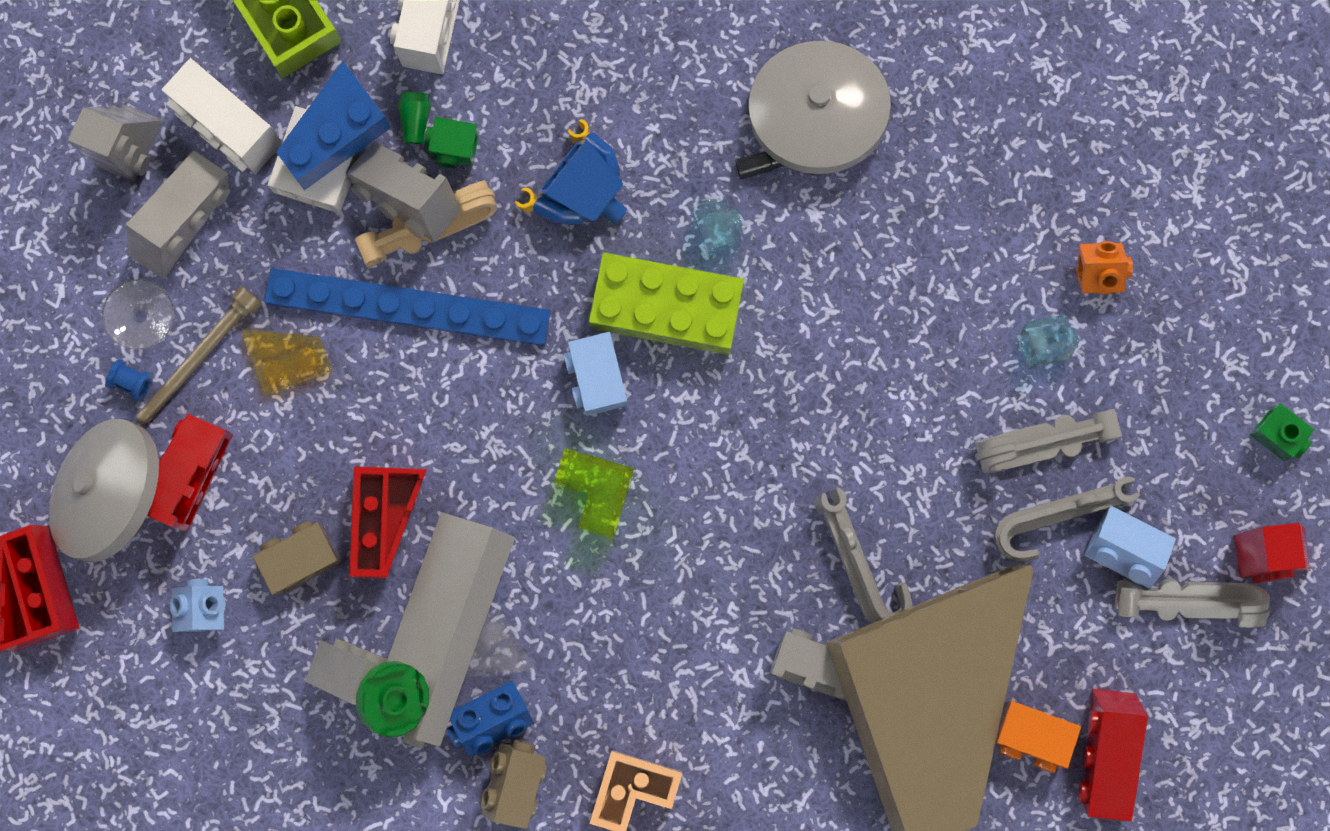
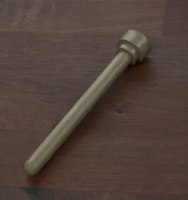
[136,285,263,425]

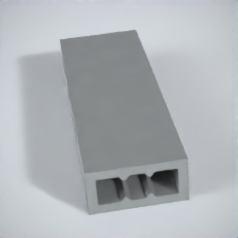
[387,512,515,749]

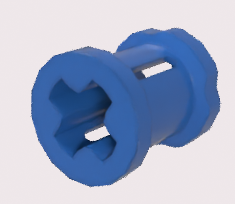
[105,359,153,402]

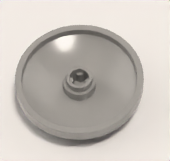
[749,41,891,174]
[49,419,159,562]

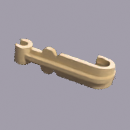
[355,180,497,268]

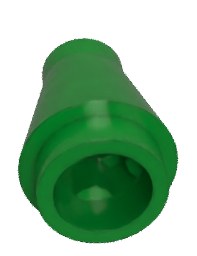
[397,92,432,144]

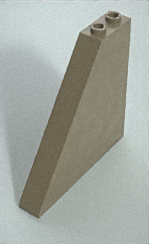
[826,564,1033,831]

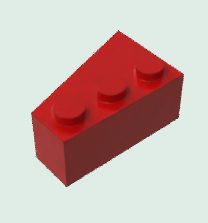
[147,413,233,532]
[349,466,427,579]
[1234,523,1311,584]
[0,525,80,653]
[1078,688,1148,822]

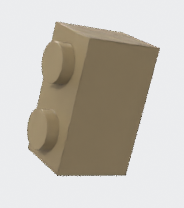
[253,520,342,596]

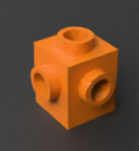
[1076,241,1133,295]

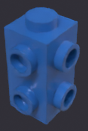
[446,680,534,757]

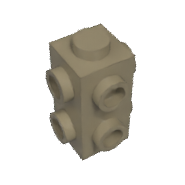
[481,740,546,829]

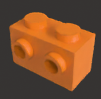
[995,701,1081,773]

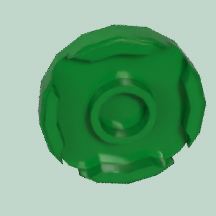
[356,661,429,738]

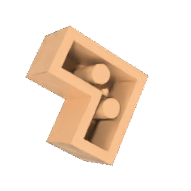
[589,750,682,831]

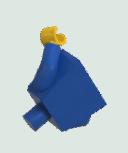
[515,119,627,226]

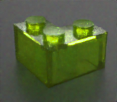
[554,448,635,541]

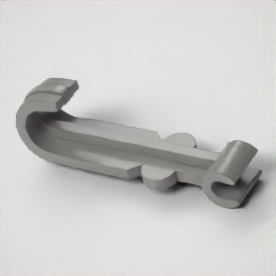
[975,409,1122,473]
[995,476,1140,563]
[814,487,912,623]
[1114,578,1271,628]

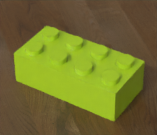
[233,0,342,79]
[589,252,744,355]

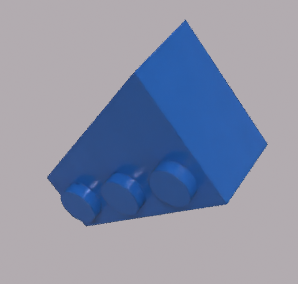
[276,61,391,191]

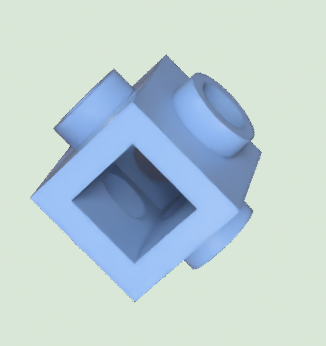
[170,579,226,632]

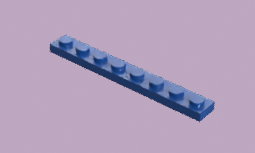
[264,268,551,346]

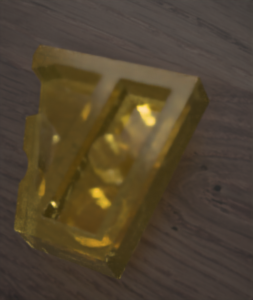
[241,329,333,396]

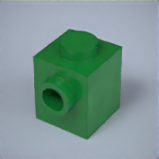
[424,117,480,168]
[1250,403,1315,461]

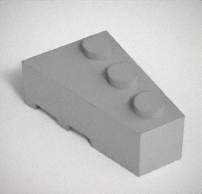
[68,105,164,183]
[346,141,461,243]
[126,150,230,280]
[769,628,847,702]
[305,638,430,705]

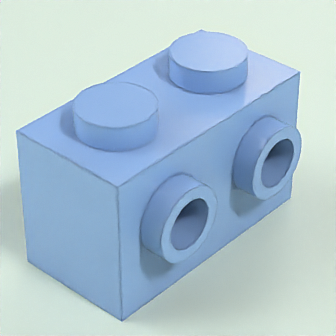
[563,332,628,416]
[1084,505,1176,589]

